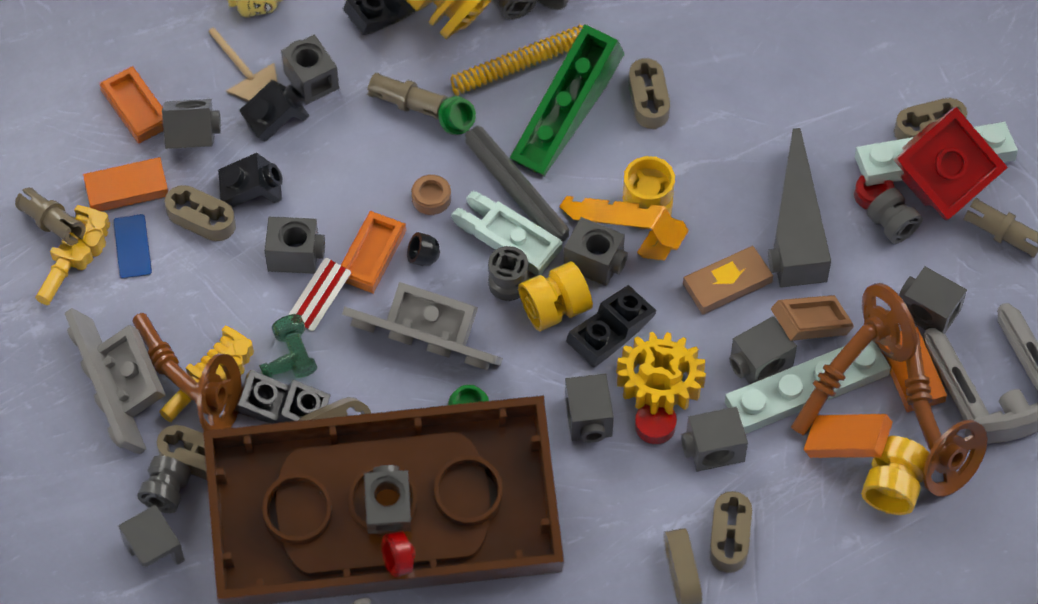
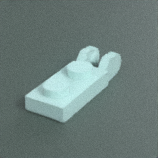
[451,191,562,276]

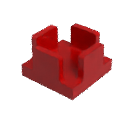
[894,107,1008,220]

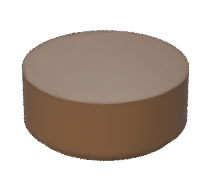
[411,174,451,215]

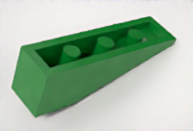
[510,24,625,176]

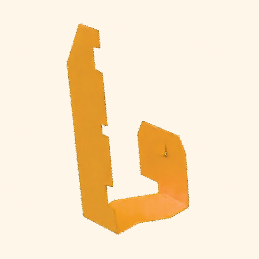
[559,196,689,261]

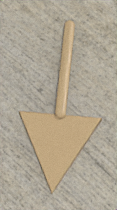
[209,28,277,102]

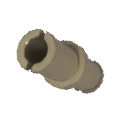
[367,72,447,120]
[15,187,86,245]
[963,198,1038,258]

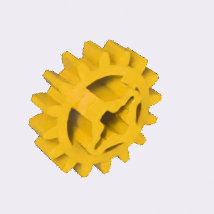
[616,332,706,415]

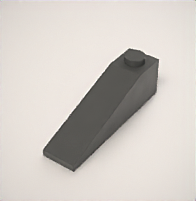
[768,128,831,288]

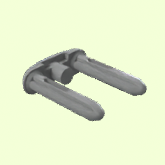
[924,303,1038,444]

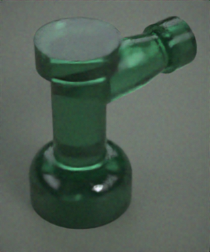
[259,314,318,378]

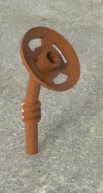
[791,283,917,436]
[132,313,242,431]
[905,333,988,497]

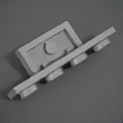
[342,282,503,370]
[65,308,166,454]

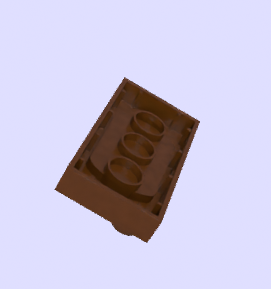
[203,395,564,604]

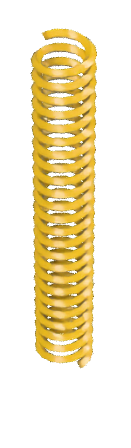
[450,24,583,96]

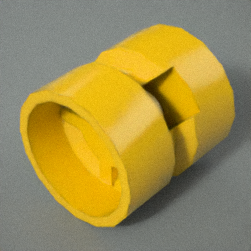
[622,156,675,229]
[518,261,593,332]
[861,436,929,515]

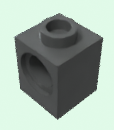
[281,34,339,105]
[162,99,221,149]
[264,217,325,274]
[563,217,628,286]
[899,266,967,334]
[729,316,797,384]
[564,373,614,443]
[681,406,748,472]
[364,465,411,534]

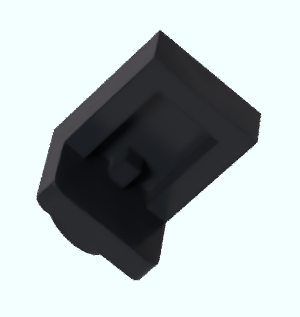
[239,80,309,142]
[218,152,283,208]

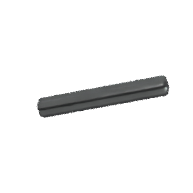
[465,126,569,241]

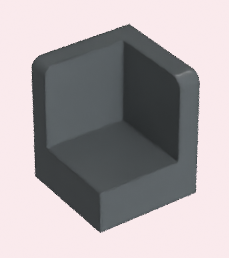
[118,505,185,567]

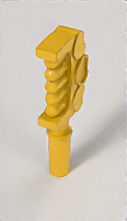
[35,205,110,305]
[159,325,254,422]

